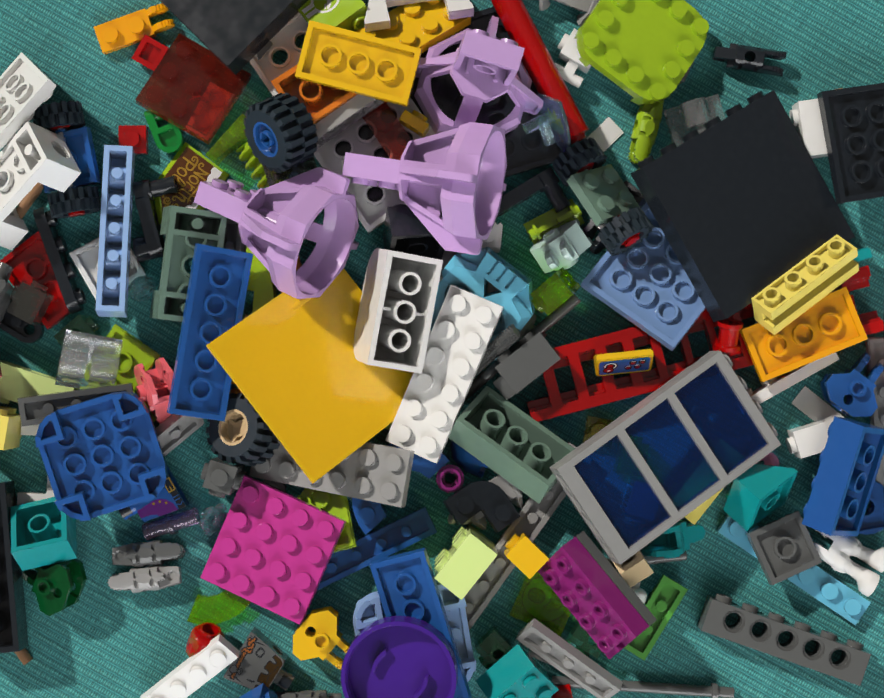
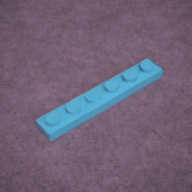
[716,514,871,626]

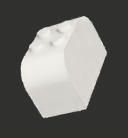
[354,248,443,374]

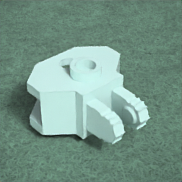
[530,219,592,273]

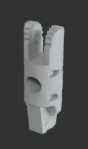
[107,565,182,593]

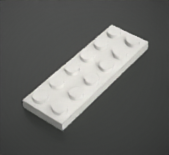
[385,285,504,463]

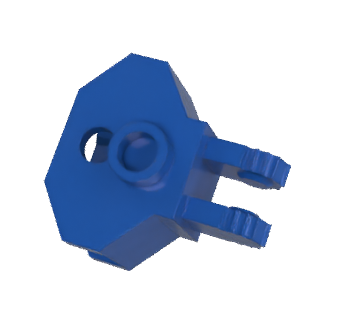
[819,352,884,417]

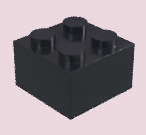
[382,204,444,260]

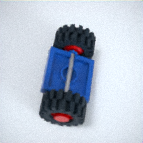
[32,100,101,219]

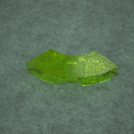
[187,590,251,624]

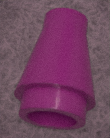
[436,465,464,493]

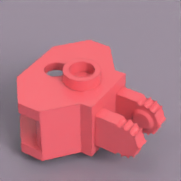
[134,357,174,424]

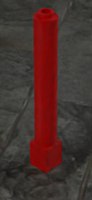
[491,0,589,145]

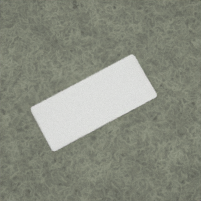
[586,117,624,152]
[792,386,844,430]

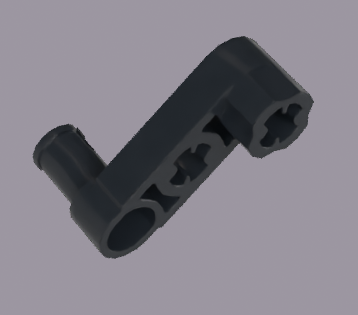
[497,167,571,218]
[132,175,179,263]

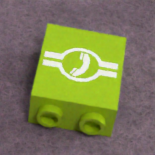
[298,0,367,32]

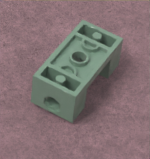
[149,205,227,322]

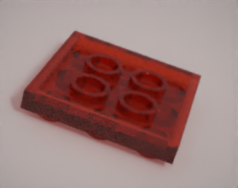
[135,33,251,145]

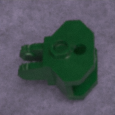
[21,559,87,616]

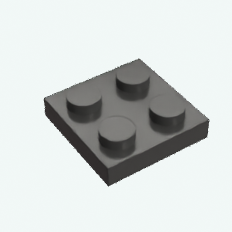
[746,511,822,585]

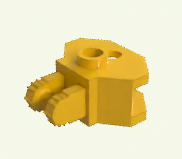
[293,606,350,670]

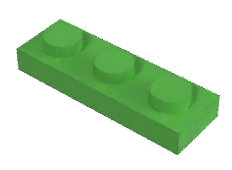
[624,574,688,661]

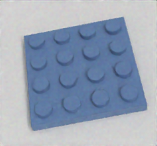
[581,203,706,351]

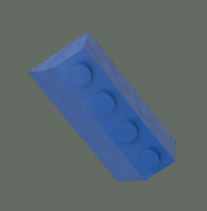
[802,416,884,537]

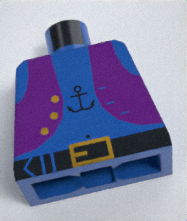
[119,463,190,522]

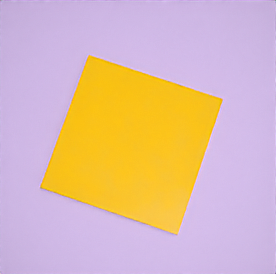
[206,269,414,484]

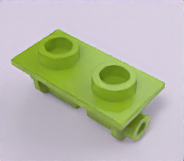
[523,199,585,244]

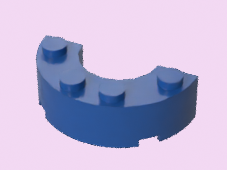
[352,443,450,535]

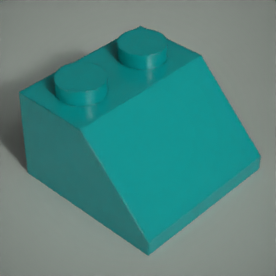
[723,464,798,532]

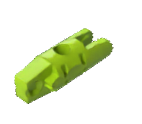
[628,100,664,164]

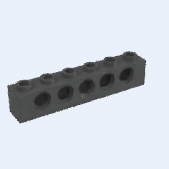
[697,593,871,686]

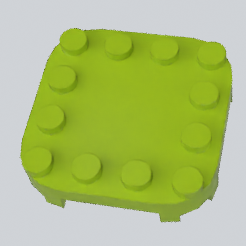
[575,0,709,106]

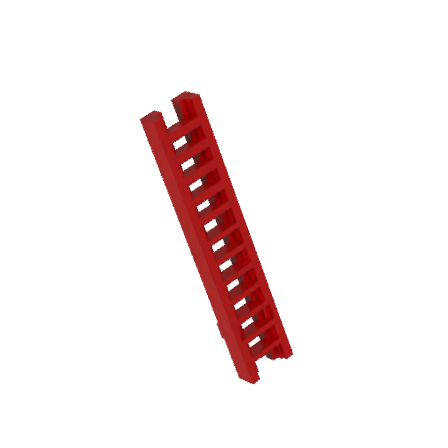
[526,265,884,422]

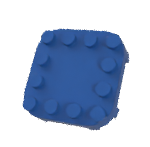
[35,391,168,521]

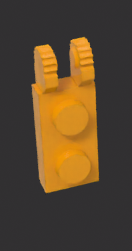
[93,3,175,54]

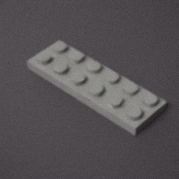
[249,440,415,508]

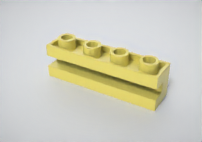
[751,234,859,335]

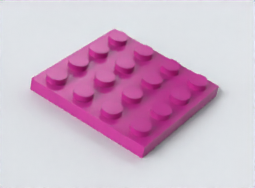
[200,475,346,625]

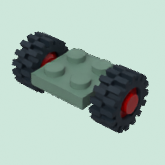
[552,137,654,256]

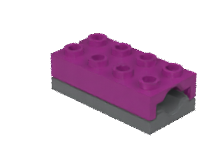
[538,531,657,660]

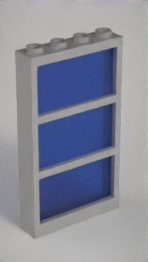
[549,351,781,565]

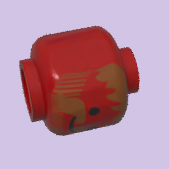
[186,622,225,657]

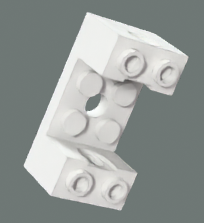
[0,121,81,250]

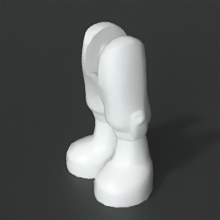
[813,529,884,597]

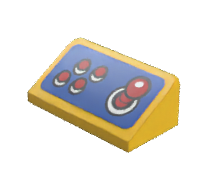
[593,349,653,376]

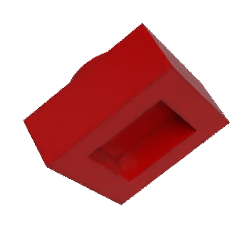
[132,34,171,74]
[118,125,148,154]

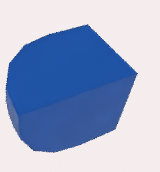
[450,440,488,478]

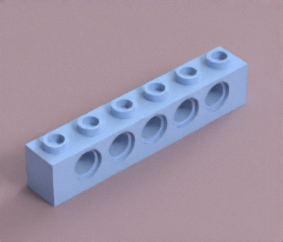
[95,145,135,318]

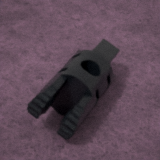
[713,43,787,77]

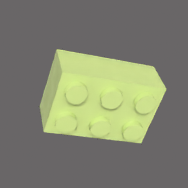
[434,524,498,600]

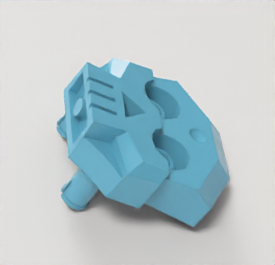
[430,247,535,360]

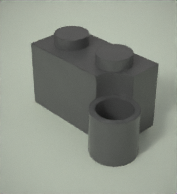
[493,331,561,400]

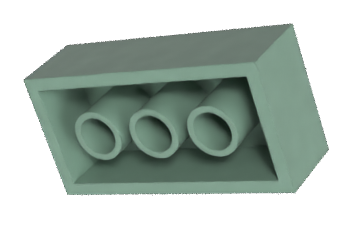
[449,386,575,504]

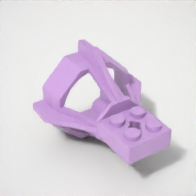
[414,16,544,140]
[342,122,507,255]
[194,167,359,299]

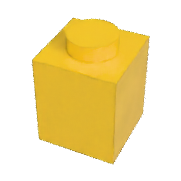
[504,532,549,579]

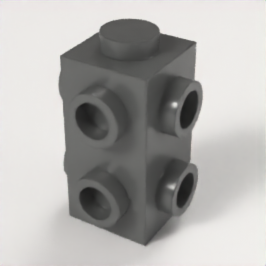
[200,457,247,498]

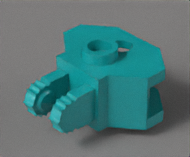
[638,518,706,558]

